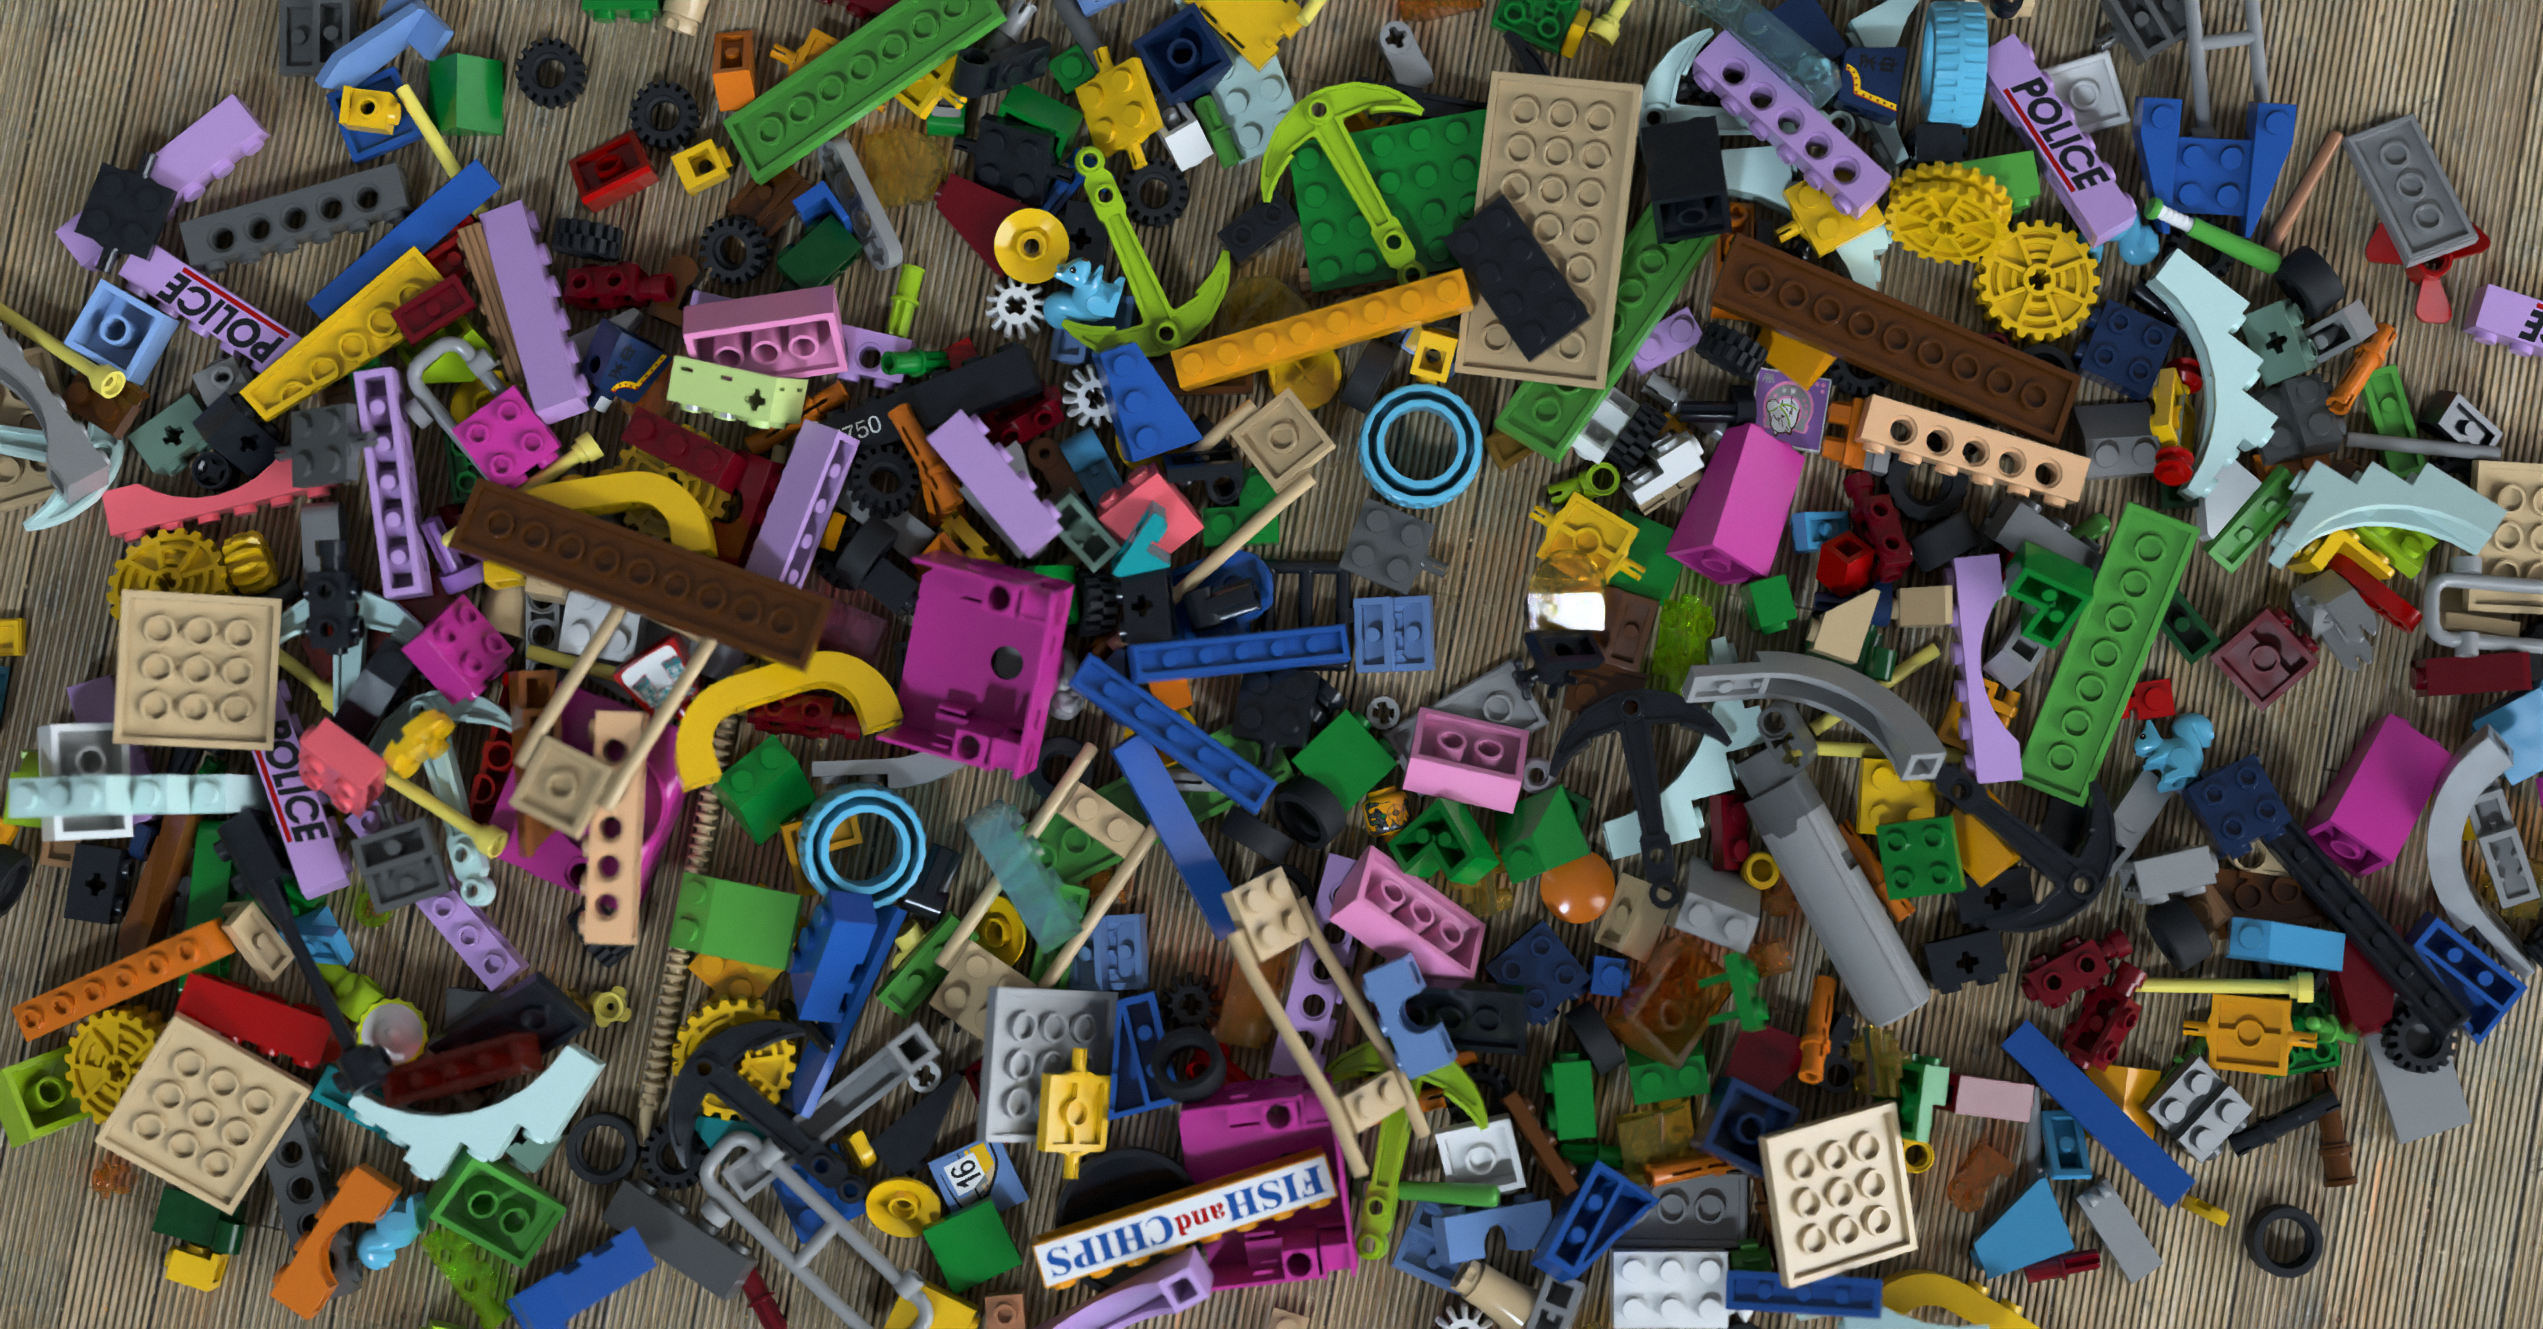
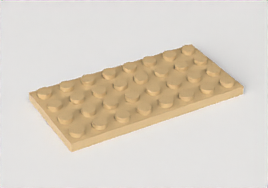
[1454,71,1643,390]

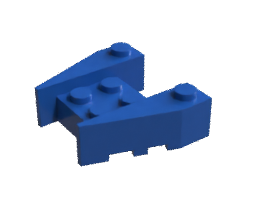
[2132,96,2297,238]
[505,1226,657,1329]

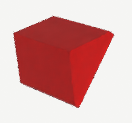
[568,129,661,214]

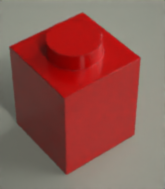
[1816,530,1875,598]

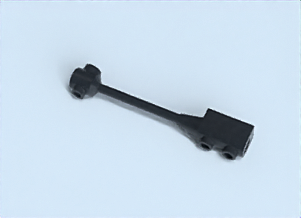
[213,808,394,1097]

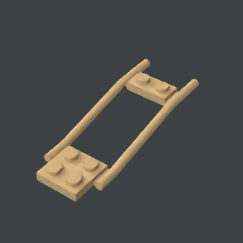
[1055,387,1336,652]
[509,535,718,840]
[927,741,1158,1042]
[1222,866,1432,1178]

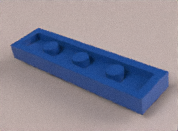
[1725,1270,1883,1320]

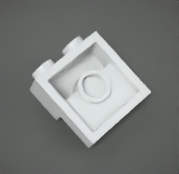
[1621,430,1704,506]
[1435,1113,1526,1195]

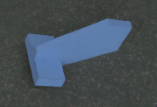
[315,0,455,91]

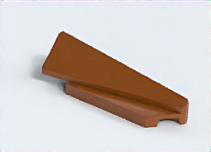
[508,670,562,857]
[117,814,205,958]

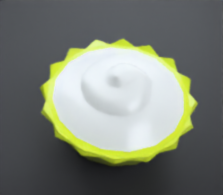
[355,997,429,1070]

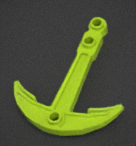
[1261,81,1427,286]
[1061,146,1230,358]
[1324,1038,1489,1260]

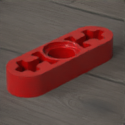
[2323,552,2423,634]

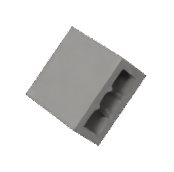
[2118,845,2219,905]

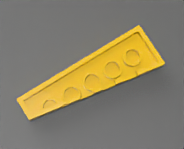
[239,246,444,422]

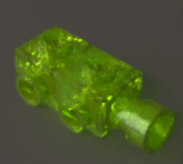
[1652,593,1716,697]
[419,1228,512,1329]

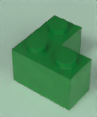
[1202,468,1279,549]
[2006,540,2094,650]
[1387,798,1500,886]

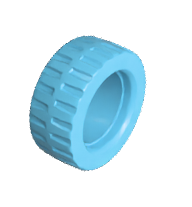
[1920,0,1988,128]
[1358,383,1483,510]
[797,781,927,909]

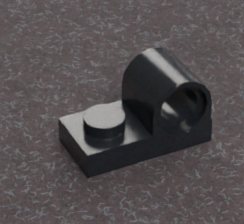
[2416,390,2504,446]
[1162,447,1243,504]
[1815,1011,1857,1094]

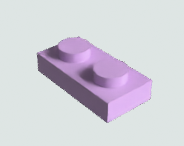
[1631,306,1703,377]

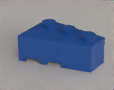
[1091,341,1204,462]
[786,890,878,1023]
[2403,910,2528,1046]
[1108,989,1179,1121]
[1530,1160,1661,1283]

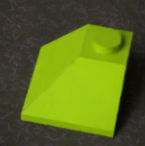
[394,315,498,384]
[0,1045,93,1149]

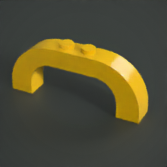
[483,469,718,590]
[674,651,904,793]
[1882,1269,2040,1329]

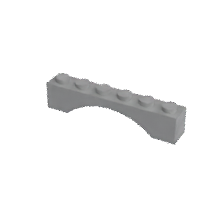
[0,322,111,505]

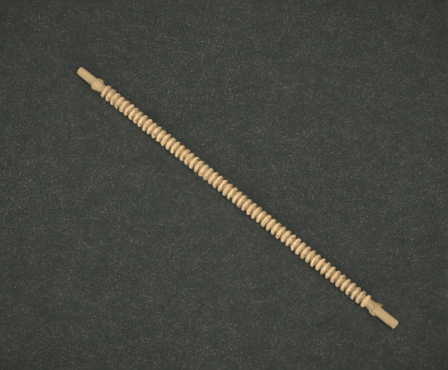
[636,445,788,1147]

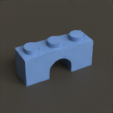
[1362,951,1458,1080]
[1431,1192,1553,1264]

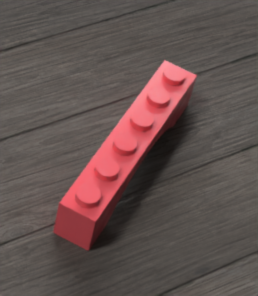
[102,459,341,543]

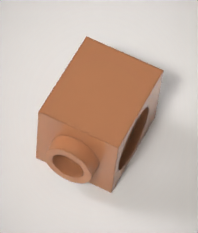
[985,1288,1029,1329]

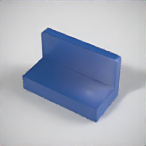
[792,180,854,234]

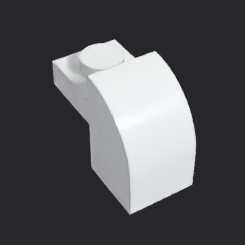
[1572,387,1640,465]

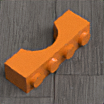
[269,1163,403,1320]

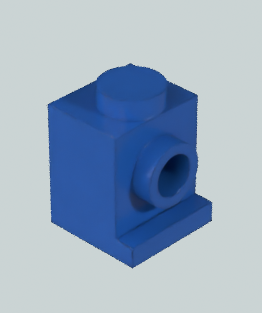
[1587,954,1630,997]

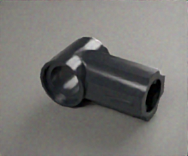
[1182,577,1262,632]
[902,843,963,924]

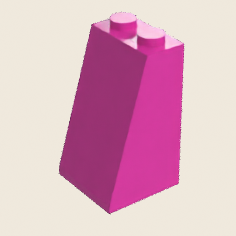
[1665,423,1805,586]
[2302,713,2453,879]

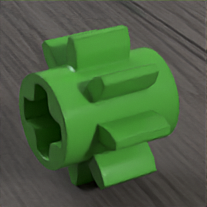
[1729,1238,1772,1272]

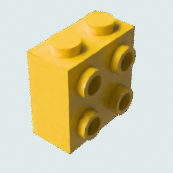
[884,1279,982,1329]

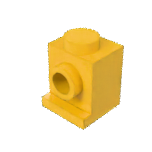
[339,85,401,135]
[671,138,734,197]
[1410,324,1458,386]
[164,1242,230,1292]

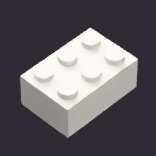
[558,591,649,663]
[37,723,133,842]
[1609,1246,1728,1329]

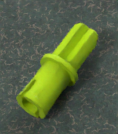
[886,264,926,338]

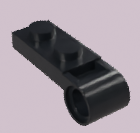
[951,37,1052,98]

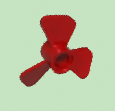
[2365,221,2491,324]

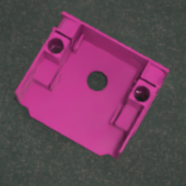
[876,550,1074,780]
[489,681,689,910]
[1179,1072,1358,1292]

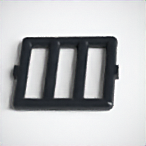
[1260,558,1354,672]

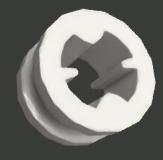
[908,1059,943,1093]

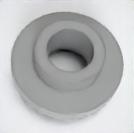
[1521,756,1555,794]

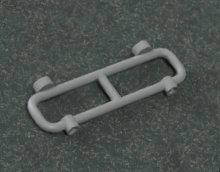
[2184,0,2270,138]
[403,336,622,526]
[2423,556,2543,657]
[699,1131,934,1329]

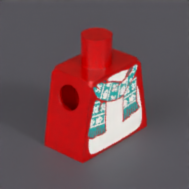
[612,631,703,723]

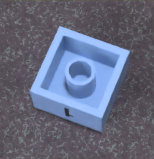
[63,279,180,386]

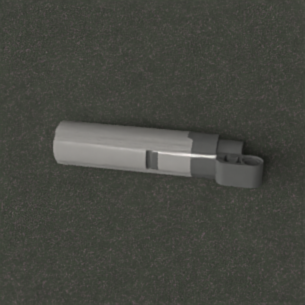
[1734,700,1931,1028]

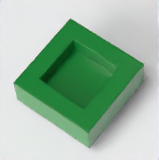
[1048,44,1097,97]

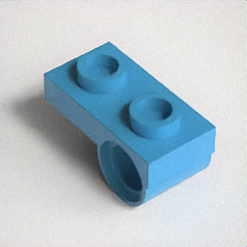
[1058,426,1124,510]

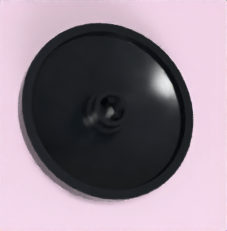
[1055,1146,1203,1293]

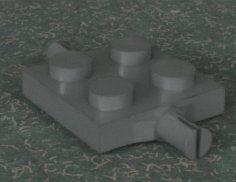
[274,403,379,489]

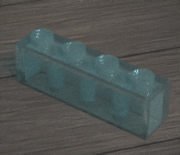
[962,797,1084,955]

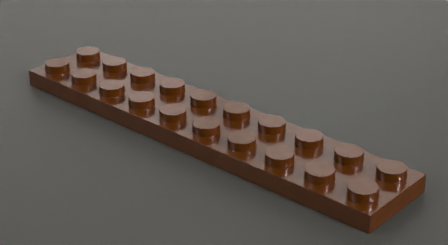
[1708,233,2082,447]
[448,477,834,674]

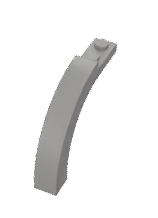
[812,646,1023,789]
[1681,651,1947,781]
[2427,723,2536,980]
[720,1022,941,1204]

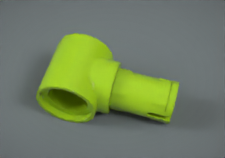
[1547,462,1622,508]
[316,963,386,1024]

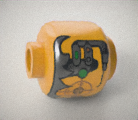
[1361,785,1415,843]

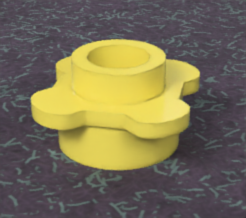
[590,986,632,1028]

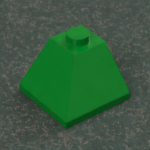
[1494,784,1591,885]

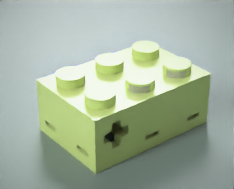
[666,355,808,429]

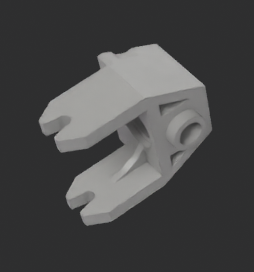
[2290,569,2377,672]

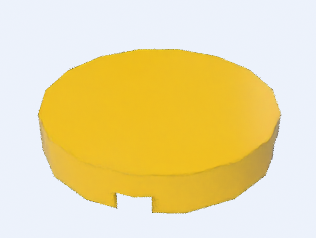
[1267,350,1342,410]

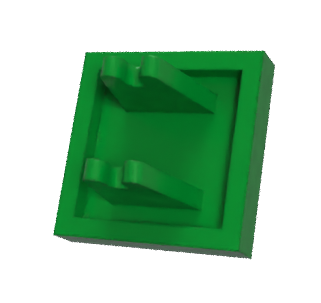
[1875,814,1966,900]
[1697,952,1770,1033]

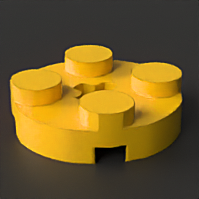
[940,509,1006,565]
[383,709,455,779]

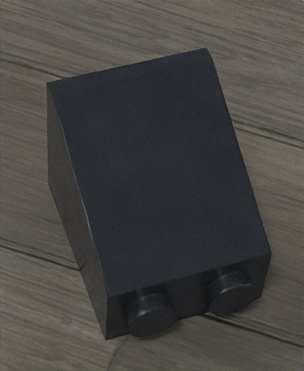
[1641,115,1732,244]

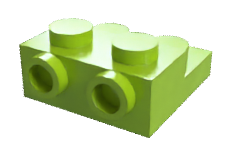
[2353,526,2439,580]

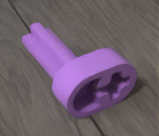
[419,515,485,594]

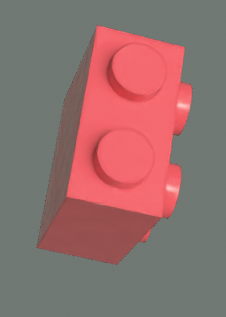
[1096,460,1204,554]
[298,717,387,818]

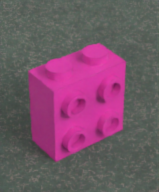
[451,383,563,489]
[401,594,515,706]

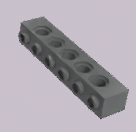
[179,162,416,275]
[266,1072,364,1300]

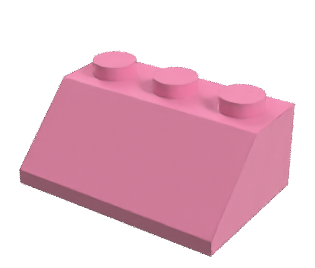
[1402,707,1529,814]

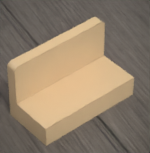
[2439,587,2520,637]
[1594,872,1672,963]
[221,900,294,983]

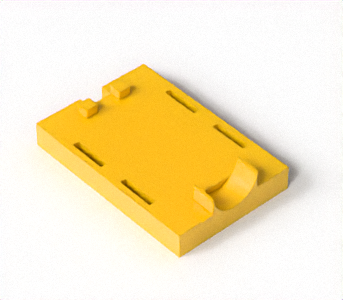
[1181,0,1303,73]

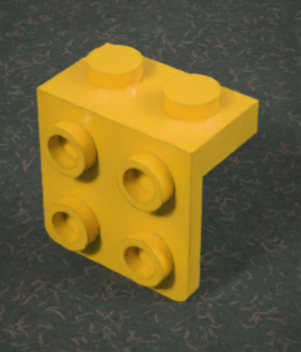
[2286,529,2395,580]

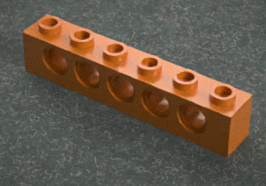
[11,917,236,1042]

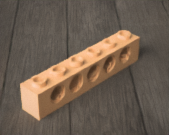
[1854,394,2091,509]
[579,711,649,945]

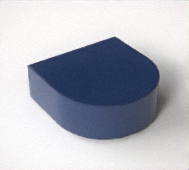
[129,821,162,862]

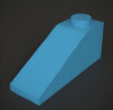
[2224,917,2346,972]

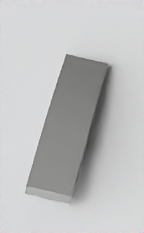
[2450,759,2540,909]

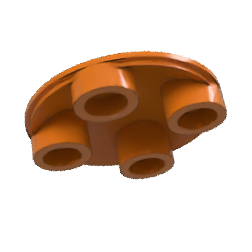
[1540,851,1615,924]

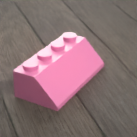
[683,285,848,381]
[1329,845,1486,981]

